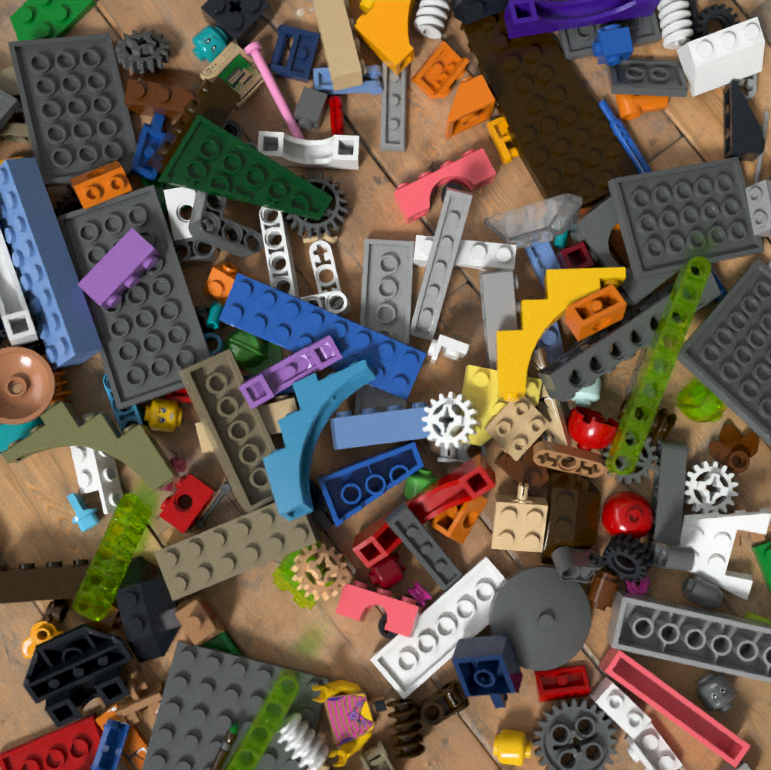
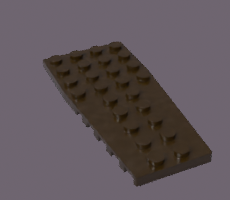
[460,10,639,220]

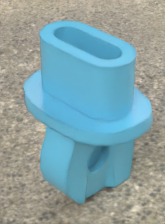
[67,493,100,532]

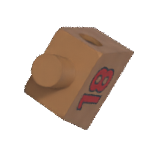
[175,590,227,645]

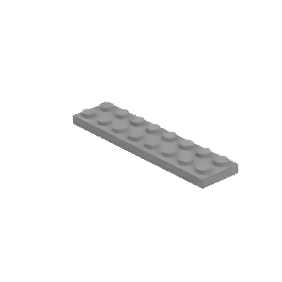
[355,239,414,415]

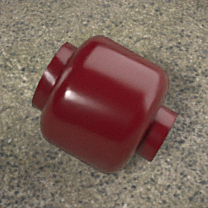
[367,553,406,590]

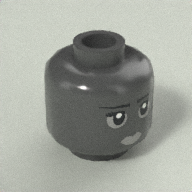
[696,671,736,713]

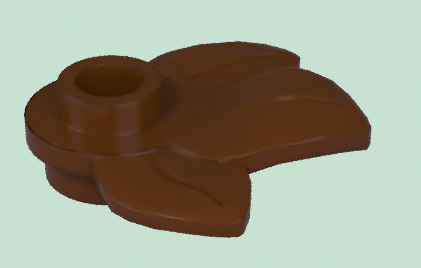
[709,424,759,473]

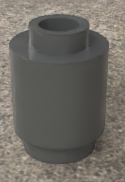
[681,575,723,610]

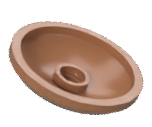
[0,347,56,425]

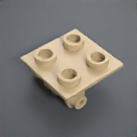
[484,396,550,462]

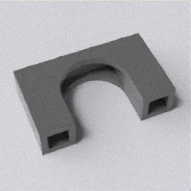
[568,193,677,306]

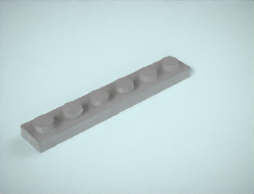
[409,187,473,341]

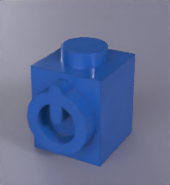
[592,24,633,66]

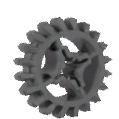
[283,172,349,239]

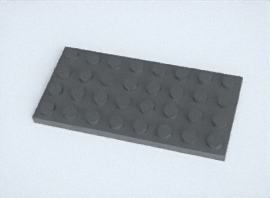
[56,185,212,410]

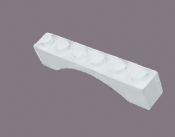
[0,228,39,347]

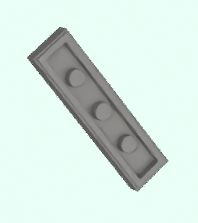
[380,61,407,152]

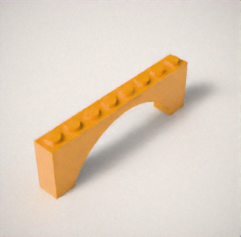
[355,0,416,76]

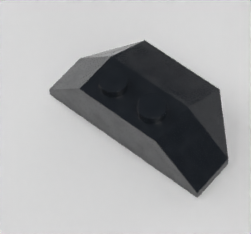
[114,556,182,663]
[23,623,133,704]

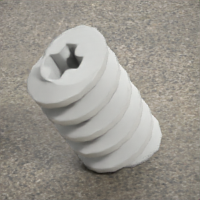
[413,0,451,39]
[657,0,694,50]
[273,713,329,770]

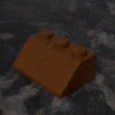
[124,68,203,121]

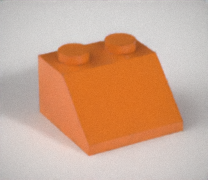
[445,74,495,139]

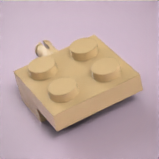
[491,482,548,553]

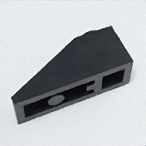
[723,81,765,161]

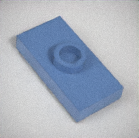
[523,235,562,291]

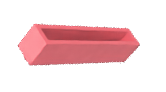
[598,648,750,768]

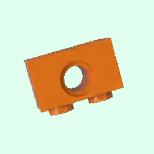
[70,161,132,210]
[565,284,627,341]
[430,496,488,544]

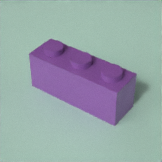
[77,228,160,310]

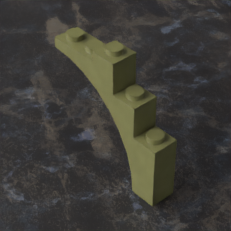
[2,401,180,491]

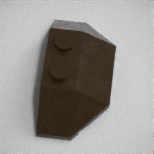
[540,468,601,565]

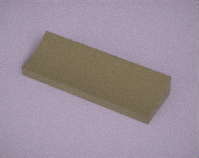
[178,349,276,513]

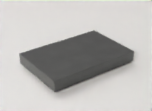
[606,59,688,97]

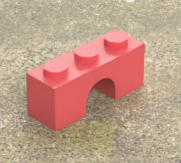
[335,580,422,638]

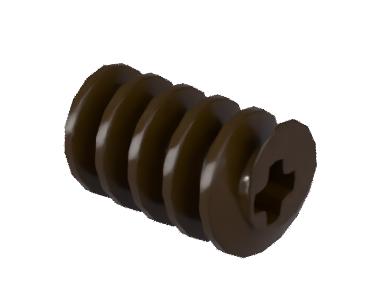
[617,393,677,441]
[387,699,425,759]

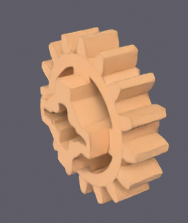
[291,543,348,601]

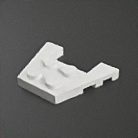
[680,508,771,600]

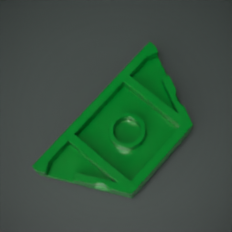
[10,0,97,41]

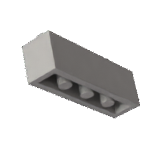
[479,269,521,370]

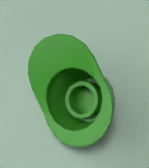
[225,328,282,374]

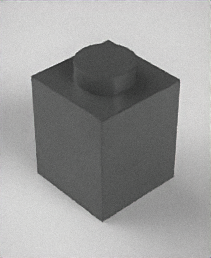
[294,87,329,130]

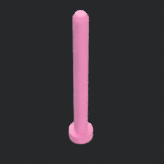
[244,41,305,140]

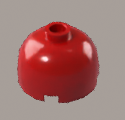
[567,406,621,452]
[601,491,654,539]

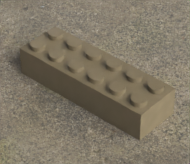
[154,502,321,601]

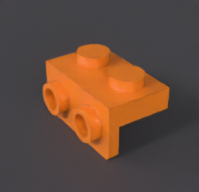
[411,41,470,100]
[202,261,259,305]

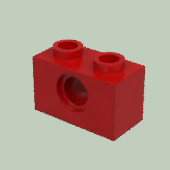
[159,473,218,534]

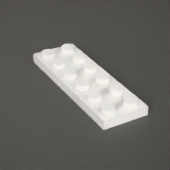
[370,556,505,699]

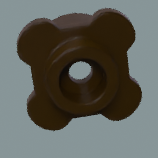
[46,599,69,624]

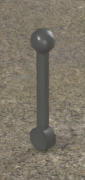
[195,484,232,529]

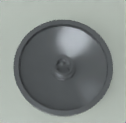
[489,565,591,671]

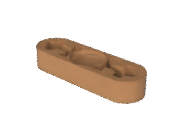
[532,441,604,478]

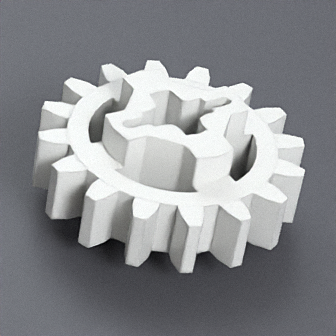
[422,392,480,450]
[684,461,738,514]

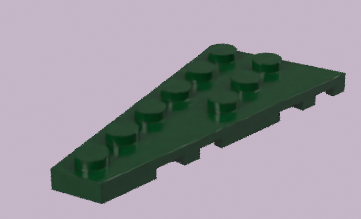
[159,114,333,221]

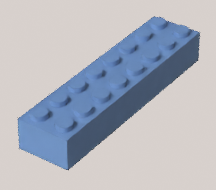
[0,157,103,371]

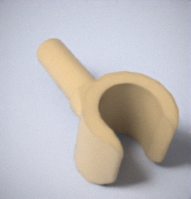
[303,226,338,245]

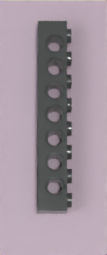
[537,267,721,402]

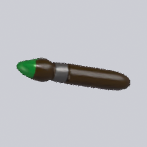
[210,724,238,770]

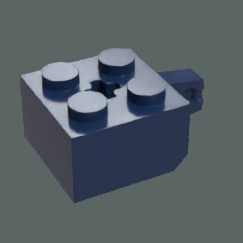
[451,634,523,708]

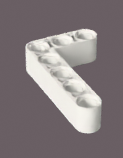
[259,207,351,316]

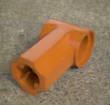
[615,94,668,121]

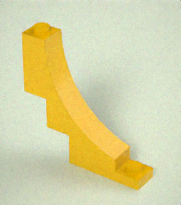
[495,267,626,402]

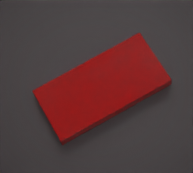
[0,713,103,770]

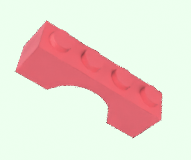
[394,148,496,224]

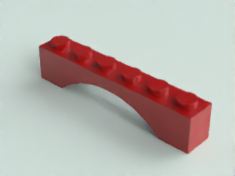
[352,453,496,568]

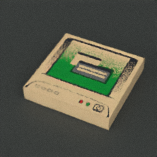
[200,41,265,110]

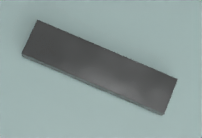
[384,502,464,592]

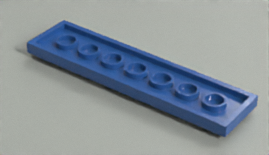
[219,272,427,400]

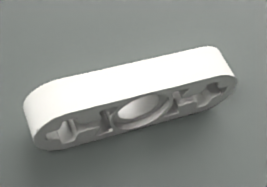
[309,240,344,310]

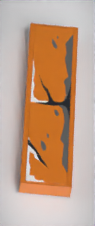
[95,702,149,770]

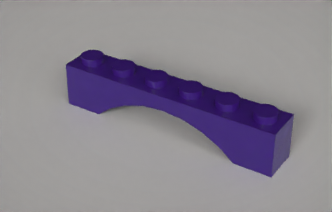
[504,0,661,39]

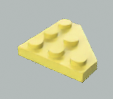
[458,365,542,446]

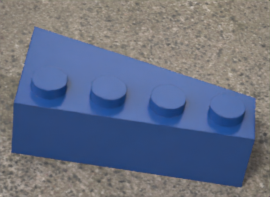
[318,440,424,527]

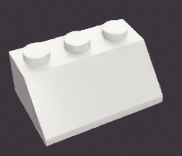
[677,17,765,97]

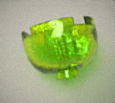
[676,381,728,423]

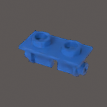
[90,719,131,770]

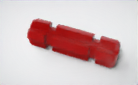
[329,96,345,136]

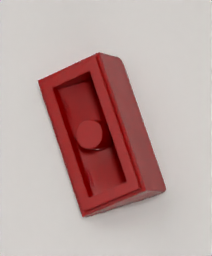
[534,665,591,702]

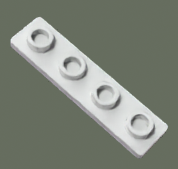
[70,412,126,514]

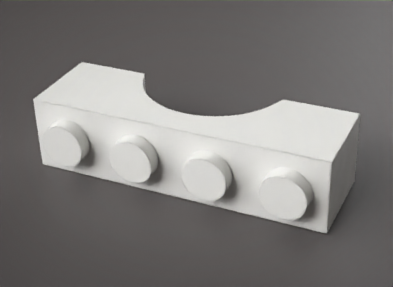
[258,131,360,170]
[413,235,517,272]

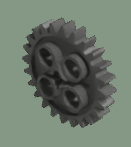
[532,697,618,770]

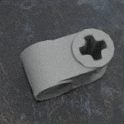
[437,443,486,464]

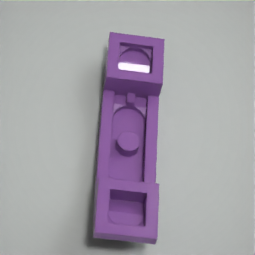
[239,335,343,409]

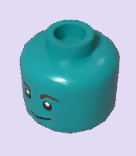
[192,25,229,63]

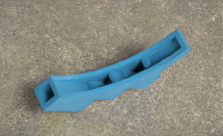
[263,359,376,521]

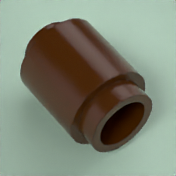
[587,571,619,611]

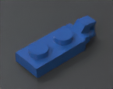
[129,112,167,181]

